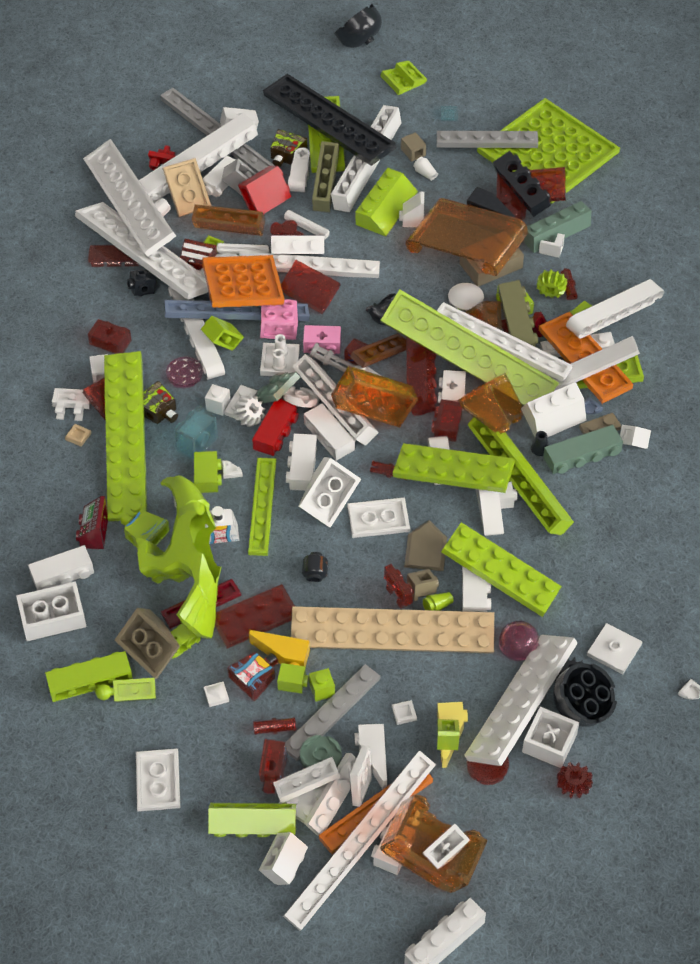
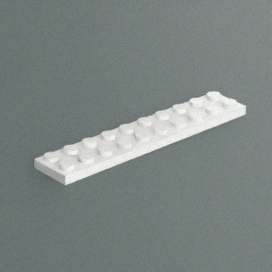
[83,139,176,257]
[75,202,208,300]

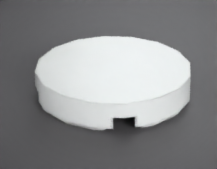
[283,386,320,408]

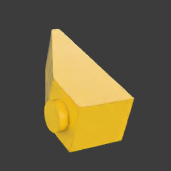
[249,630,310,667]

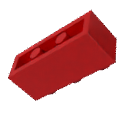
[252,399,299,456]

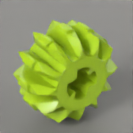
[536,269,567,299]

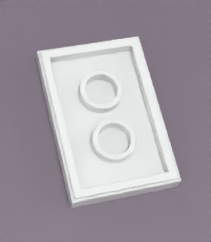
[347,497,410,538]
[136,749,180,811]

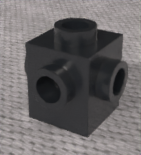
[127,269,156,296]

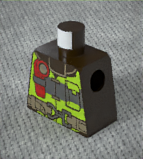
[270,129,307,167]
[143,381,178,424]

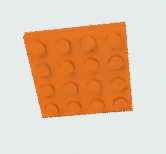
[202,255,284,308]

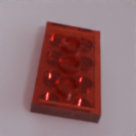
[497,167,566,205]
[215,584,295,649]

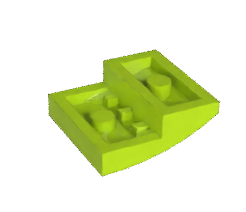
[380,61,427,95]

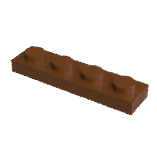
[350,333,411,368]

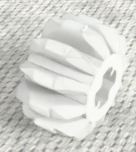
[233,394,265,427]

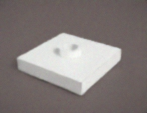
[587,623,642,674]
[350,745,372,807]

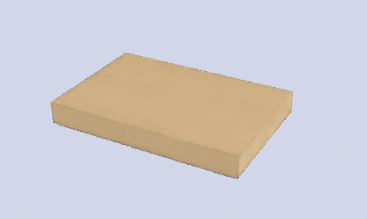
[162,158,212,217]

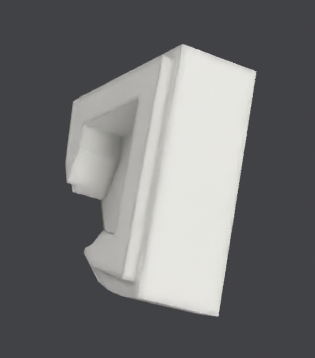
[222,461,243,479]
[678,679,700,699]

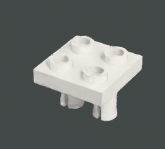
[260,334,300,376]

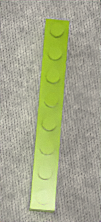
[467,411,574,535]

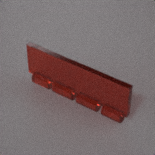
[88,245,139,267]

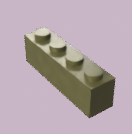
[312,142,339,212]
[498,280,538,347]

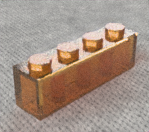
[192,204,265,236]

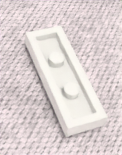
[273,757,341,803]

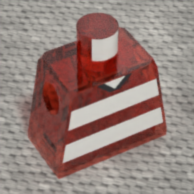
[180,239,217,270]

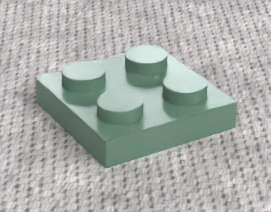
[257,372,300,404]

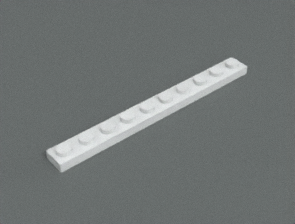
[283,751,436,931]

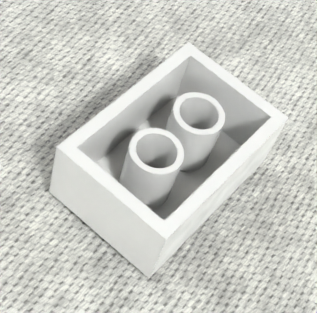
[16,581,86,641]

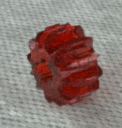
[557,762,593,799]

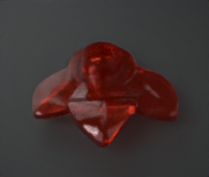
[270,220,304,235]

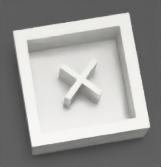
[522,707,579,768]

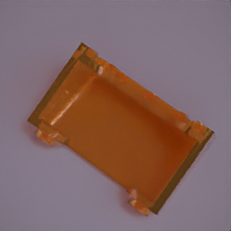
[457,373,523,434]

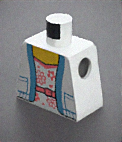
[205,506,239,544]

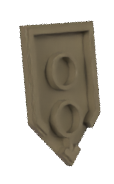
[404,520,447,571]

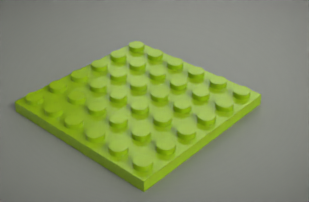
[477,98,620,204]

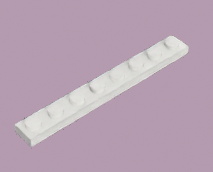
[239,251,380,278]
[437,302,572,382]

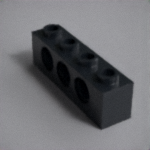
[493,151,551,217]

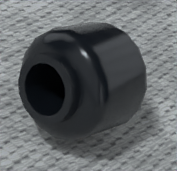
[302,552,328,582]

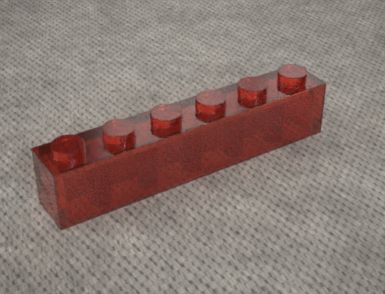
[406,337,437,416]

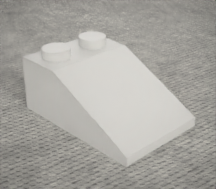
[298,457,361,527]

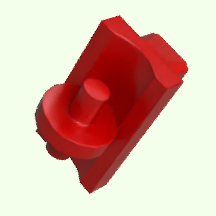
[148,145,175,170]

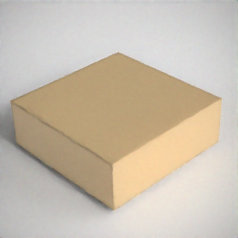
[65,424,91,447]

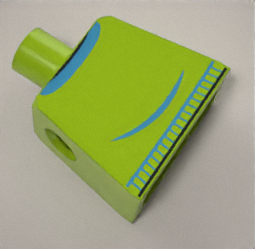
[120,510,170,548]

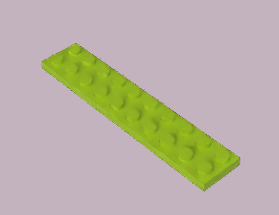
[381,289,559,406]
[104,351,147,521]

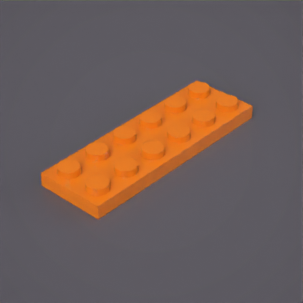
[539,312,633,404]

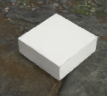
[392,700,417,725]

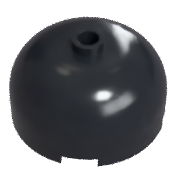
[334,4,382,48]
[553,663,617,727]

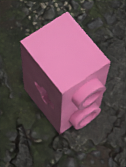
[303,325,341,354]

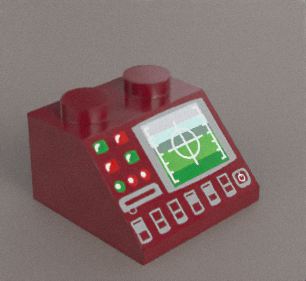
[76,496,108,549]

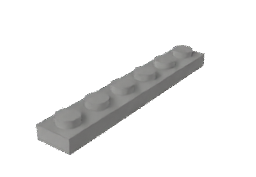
[437,131,538,148]
[282,664,381,761]

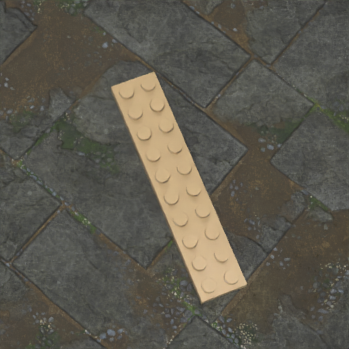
[291,607,494,653]

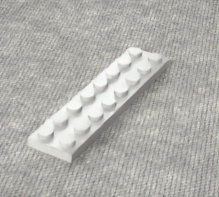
[464,635,577,766]

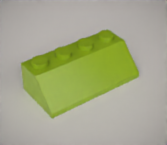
[355,168,418,237]

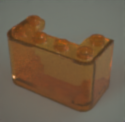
[380,794,488,893]

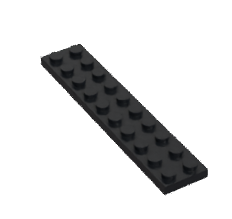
[263,73,396,166]

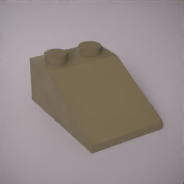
[115,608,180,679]

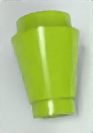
[423,592,454,611]

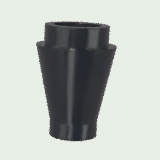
[531,431,549,456]

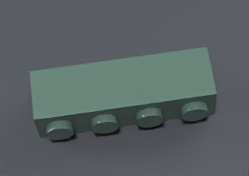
[524,201,591,253]
[543,425,623,474]

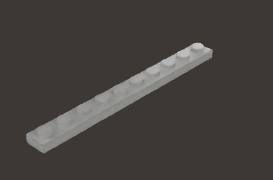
[160,88,274,173]

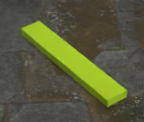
[248,458,276,556]

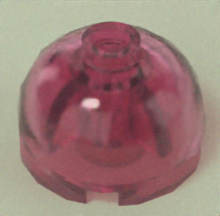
[499,621,539,661]

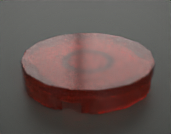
[467,757,509,785]

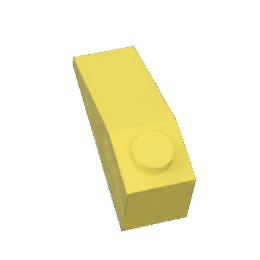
[437,702,468,768]

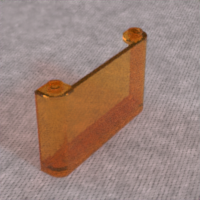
[406,198,528,276]

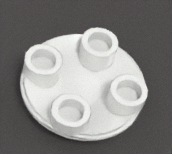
[448,283,484,312]

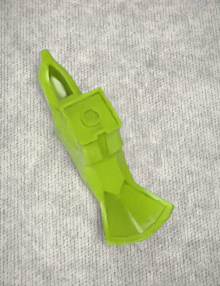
[136,475,222,639]

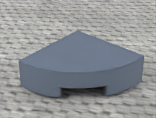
[584,397,603,414]

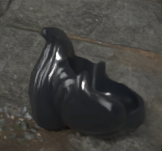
[366,293,396,326]

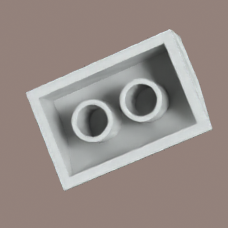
[521,382,586,438]

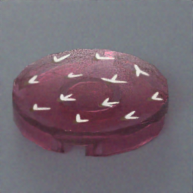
[166,357,203,389]

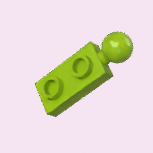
[95,678,156,702]

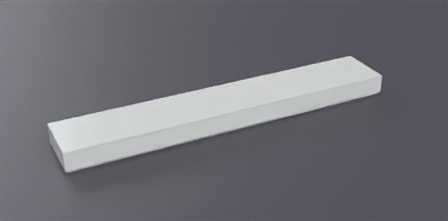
[547,336,640,391]

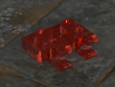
[384,564,414,609]

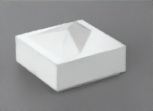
[204,682,229,707]

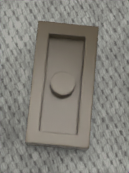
[579,413,622,434]

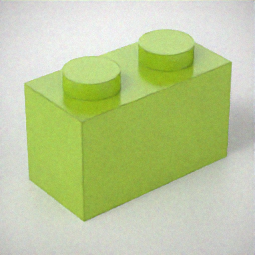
[201,316,244,350]
[194,451,222,493]

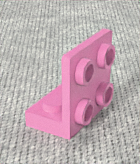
[260,299,298,340]

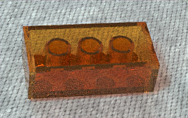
[331,366,418,428]

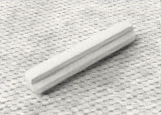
[284,210,330,239]
[217,243,269,254]

